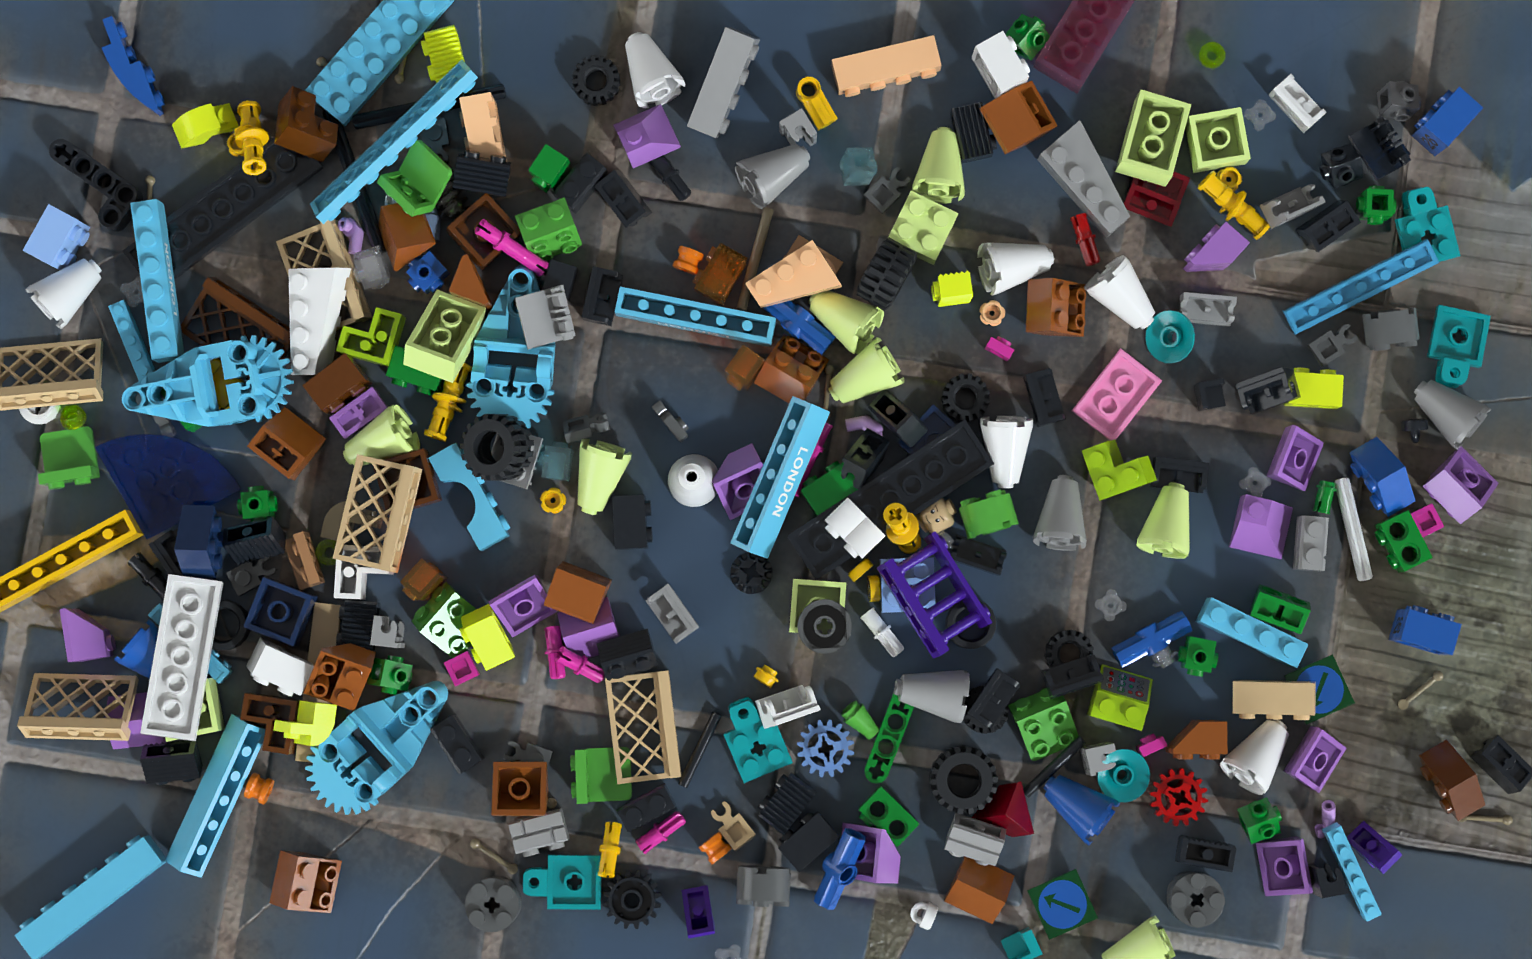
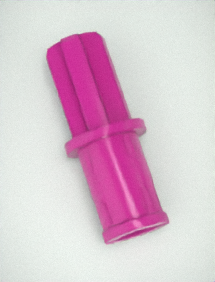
[544,626,566,679]
[555,646,605,683]
[635,811,686,854]

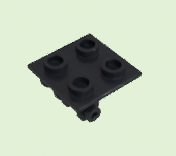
[1348,116,1411,181]

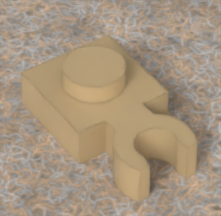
[711,801,756,851]

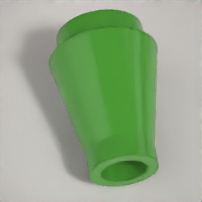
[841,700,880,740]

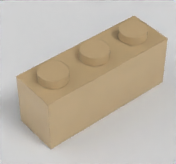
[1233,680,1316,720]

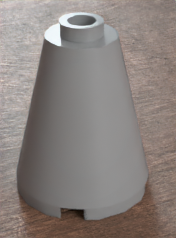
[735,144,810,209]
[1414,379,1491,450]
[1033,475,1087,551]
[894,670,970,723]

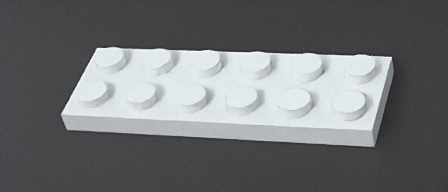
[140,574,223,741]

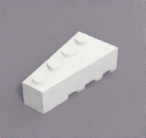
[288,268,351,375]

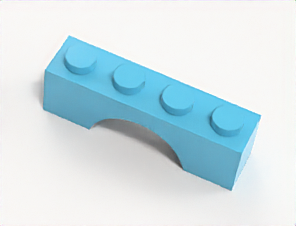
[428,443,511,551]
[1195,597,1308,668]

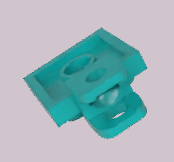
[1394,187,1461,262]
[1427,305,1491,389]
[723,697,793,783]
[523,854,601,910]

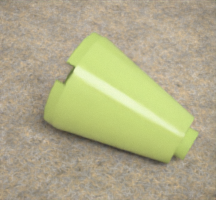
[912,127,965,204]
[809,290,884,354]
[828,337,905,403]
[343,405,420,466]
[577,439,632,515]
[1136,482,1190,559]
[1102,916,1176,959]

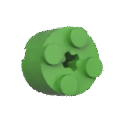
[959,490,1019,539]

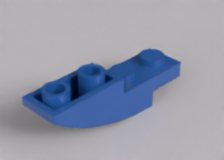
[101,16,165,116]

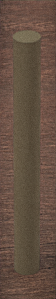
[736,207,774,311]

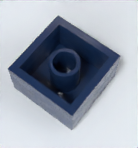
[174,505,223,580]
[243,577,318,646]

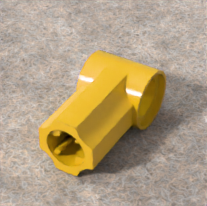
[796,77,838,130]

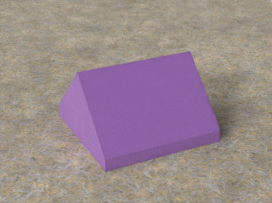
[1266,425,1324,491]
[488,575,557,638]
[557,597,620,658]
[105,692,166,749]
[1283,726,1347,793]
[1256,836,1313,896]

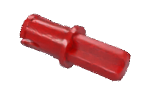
[1070,213,1101,266]

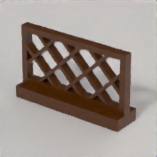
[181,277,290,378]

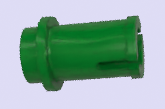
[1313,480,1337,514]

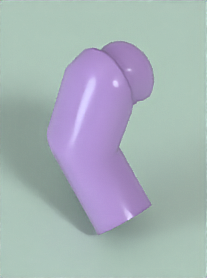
[338,217,364,255]
[845,415,883,436]
[1314,800,1336,838]

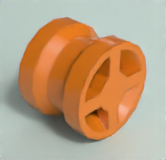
[672,246,704,275]
[244,772,274,805]
[698,831,732,865]

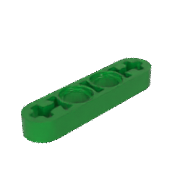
[864,692,914,784]

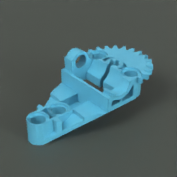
[466,264,556,428]
[122,335,294,427]
[305,681,448,815]

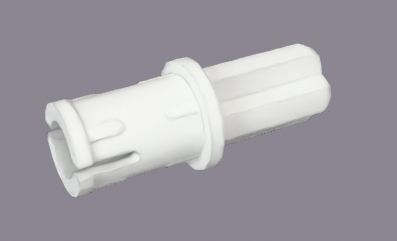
[860,607,904,657]

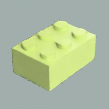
[1115,90,1191,187]
[403,290,486,383]

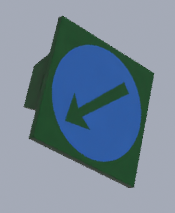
[1284,654,1355,725]
[1027,869,1098,940]

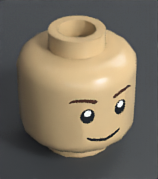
[916,498,957,534]

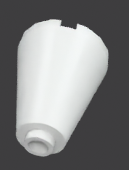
[625,32,686,108]
[977,242,1054,295]
[1084,255,1155,329]
[26,258,102,329]
[980,416,1033,488]
[668,454,718,507]
[1220,720,1289,795]

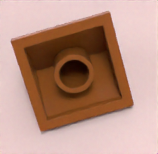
[378,203,436,271]
[449,254,493,311]
[544,561,612,624]
[491,762,549,816]
[944,856,1015,924]

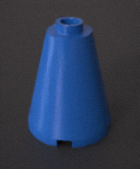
[114,619,159,679]
[1043,775,1120,846]

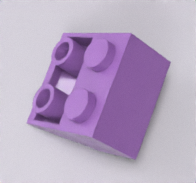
[1183,222,1250,272]

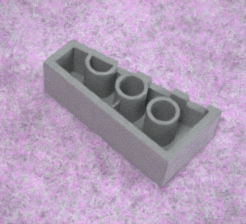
[687,27,760,138]
[1037,120,1130,238]

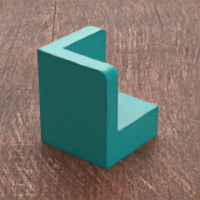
[1001,927,1043,959]

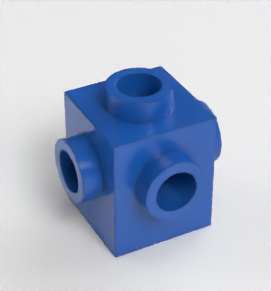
[406,251,450,294]

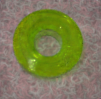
[1199,42,1225,69]
[60,405,87,430]
[316,539,336,566]

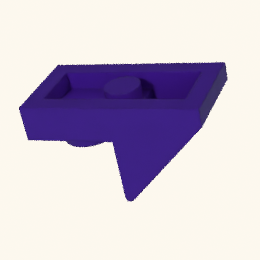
[1347,821,1402,874]
[681,885,715,938]

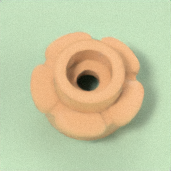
[979,300,1005,326]

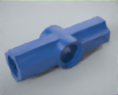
[763,301,836,355]
[1111,611,1193,668]
[814,828,866,910]

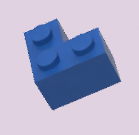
[1350,437,1415,517]

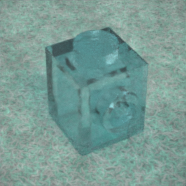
[839,147,877,186]
[538,442,574,482]

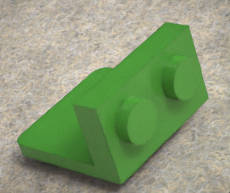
[377,140,452,217]
[515,197,582,261]
[38,426,100,490]
[411,582,477,658]
[1008,688,1079,761]
[570,747,632,804]

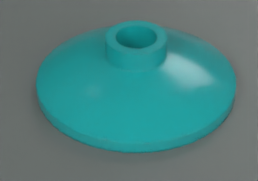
[1146,310,1195,363]
[1097,749,1150,802]

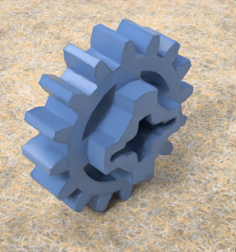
[797,720,854,777]

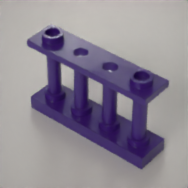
[876,531,992,659]

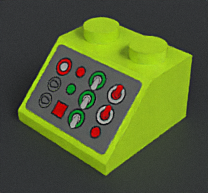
[1087,664,1153,731]

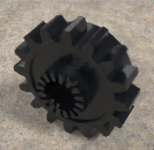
[603,870,662,929]

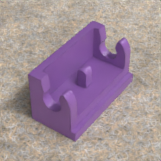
[329,387,388,439]

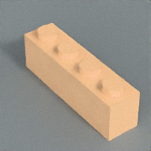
[831,35,942,97]

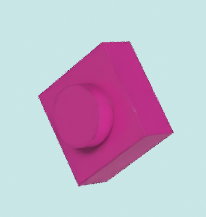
[984,336,1014,361]
[1410,503,1444,537]
[444,651,480,686]
[1135,733,1167,757]

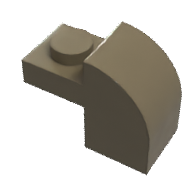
[320,501,383,544]

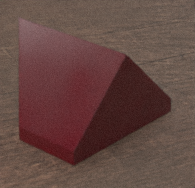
[971,781,1034,837]

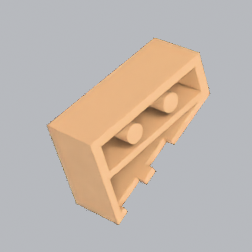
[459,92,510,179]
[745,240,842,308]

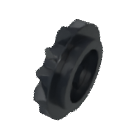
[730,552,772,594]

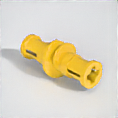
[234,100,269,175]
[1197,171,1270,240]
[424,363,472,442]
[883,503,922,554]

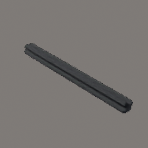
[352,84,506,130]
[323,110,387,255]

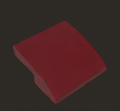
[1123,172,1190,227]

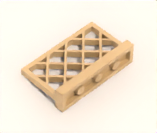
[276,219,373,331]
[0,338,104,411]
[332,454,422,573]
[605,670,681,784]
[17,673,139,741]

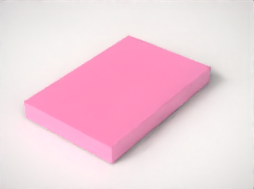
[1071,348,1162,441]

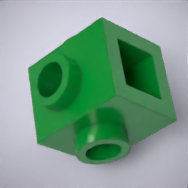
[1005,14,1051,61]
[1356,186,1396,225]
[237,486,278,522]
[1178,636,1218,677]
[367,655,413,695]
[1237,797,1282,844]

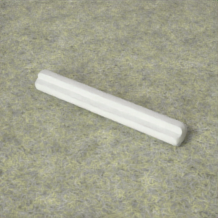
[1334,477,1373,581]

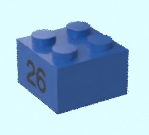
[1411,86,1483,157]
[1388,605,1462,655]

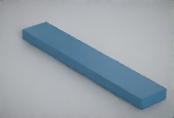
[1283,239,1439,335]

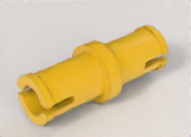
[597,822,622,878]

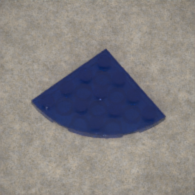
[95,434,241,540]

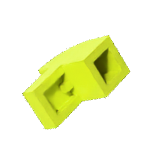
[172,103,239,149]
[273,700,337,746]

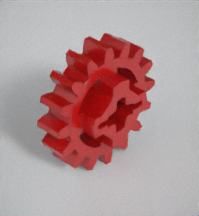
[1149,768,1208,826]

